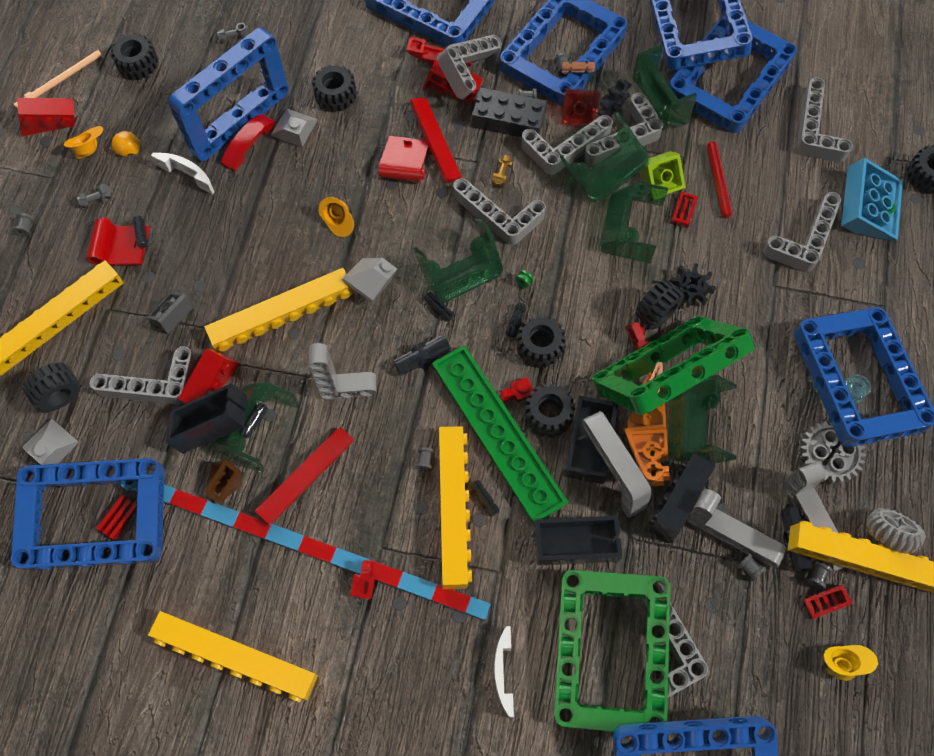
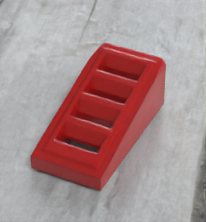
[803,584,853,619]

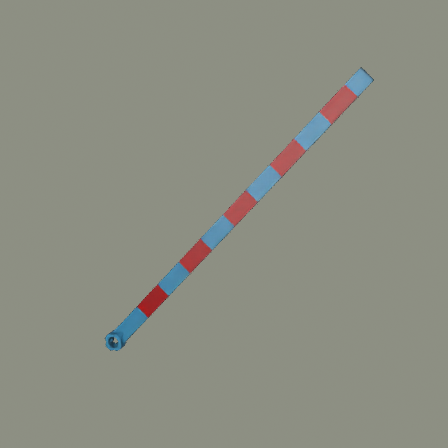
[121,481,491,621]

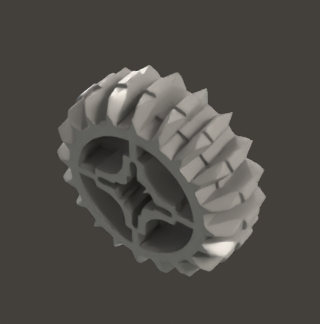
[865,508,926,554]

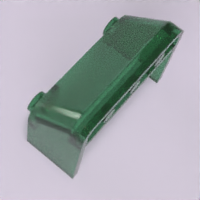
[632,44,697,127]
[560,112,650,202]
[599,182,668,263]
[413,218,503,302]
[668,375,737,464]
[213,382,299,472]

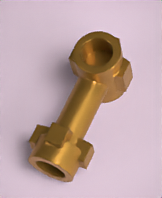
[491,155,512,187]

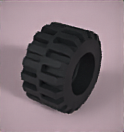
[111,33,159,80]
[312,64,357,112]
[906,145,934,194]
[635,279,684,330]
[517,315,566,368]
[22,362,81,413]
[525,384,575,437]

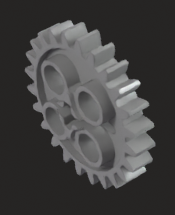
[798,421,866,485]

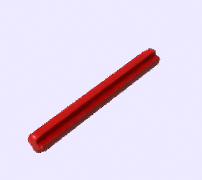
[706,141,733,218]

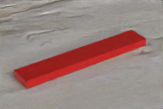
[409,98,462,183]
[255,427,354,526]

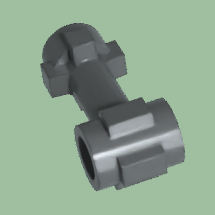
[217,23,249,42]
[76,184,113,207]

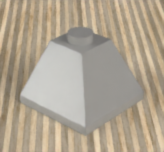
[271,108,317,147]
[342,258,397,302]
[22,418,79,465]

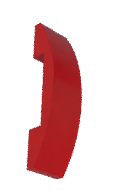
[406,37,472,67]
[221,114,276,171]

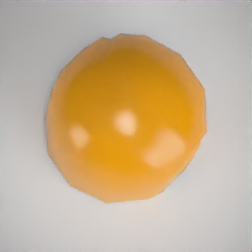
[112,131,141,157]

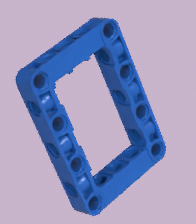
[365,0,496,47]
[500,0,627,106]
[649,0,753,70]
[667,17,797,133]
[168,27,289,161]
[794,307,934,447]
[11,458,165,570]
[613,716,778,756]

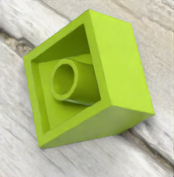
[639,151,686,199]

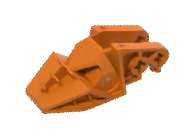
[625,362,670,487]

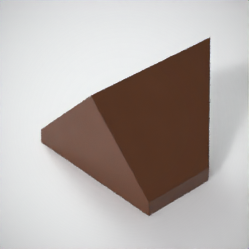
[204,459,242,504]

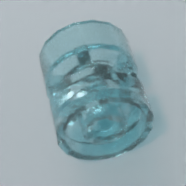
[844,374,871,406]

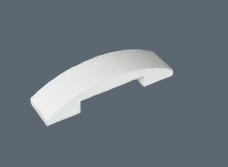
[151,153,214,194]
[494,626,514,718]

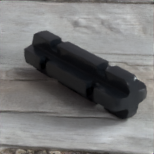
[133,215,148,249]
[424,292,455,321]
[506,302,526,337]
[240,403,268,439]
[471,480,499,517]

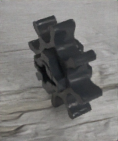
[598,79,633,118]
[669,263,716,308]

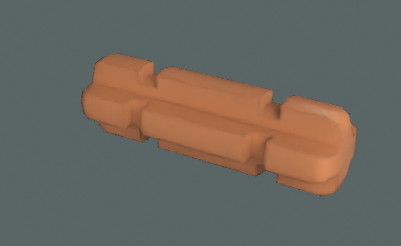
[562,62,595,73]

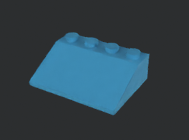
[841,158,903,241]

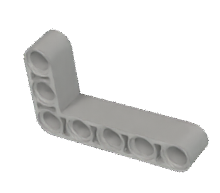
[437,35,502,99]
[797,77,853,162]
[584,93,663,166]
[521,115,613,175]
[453,178,546,245]
[763,192,841,272]
[309,343,377,399]
[89,346,196,405]
[582,411,651,518]
[784,462,845,572]
[687,489,787,568]
[642,583,708,697]

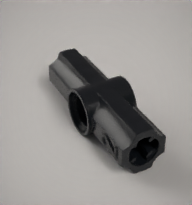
[393,335,451,376]
[781,507,813,572]

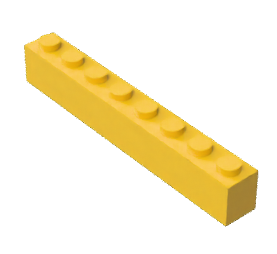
[0,260,124,375]
[204,268,354,352]
[439,427,472,589]
[788,521,934,593]
[148,611,318,702]

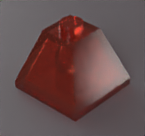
[561,89,600,127]

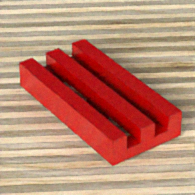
[671,192,698,228]
[96,495,137,540]

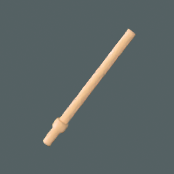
[14,50,102,109]

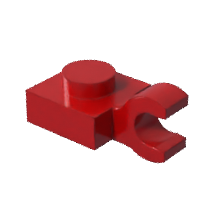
[625,322,649,350]
[500,377,534,403]
[350,560,375,599]

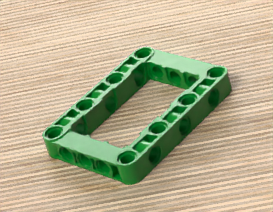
[592,316,755,415]
[554,570,670,732]

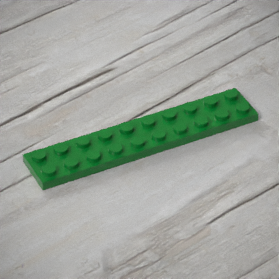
[432,345,569,524]

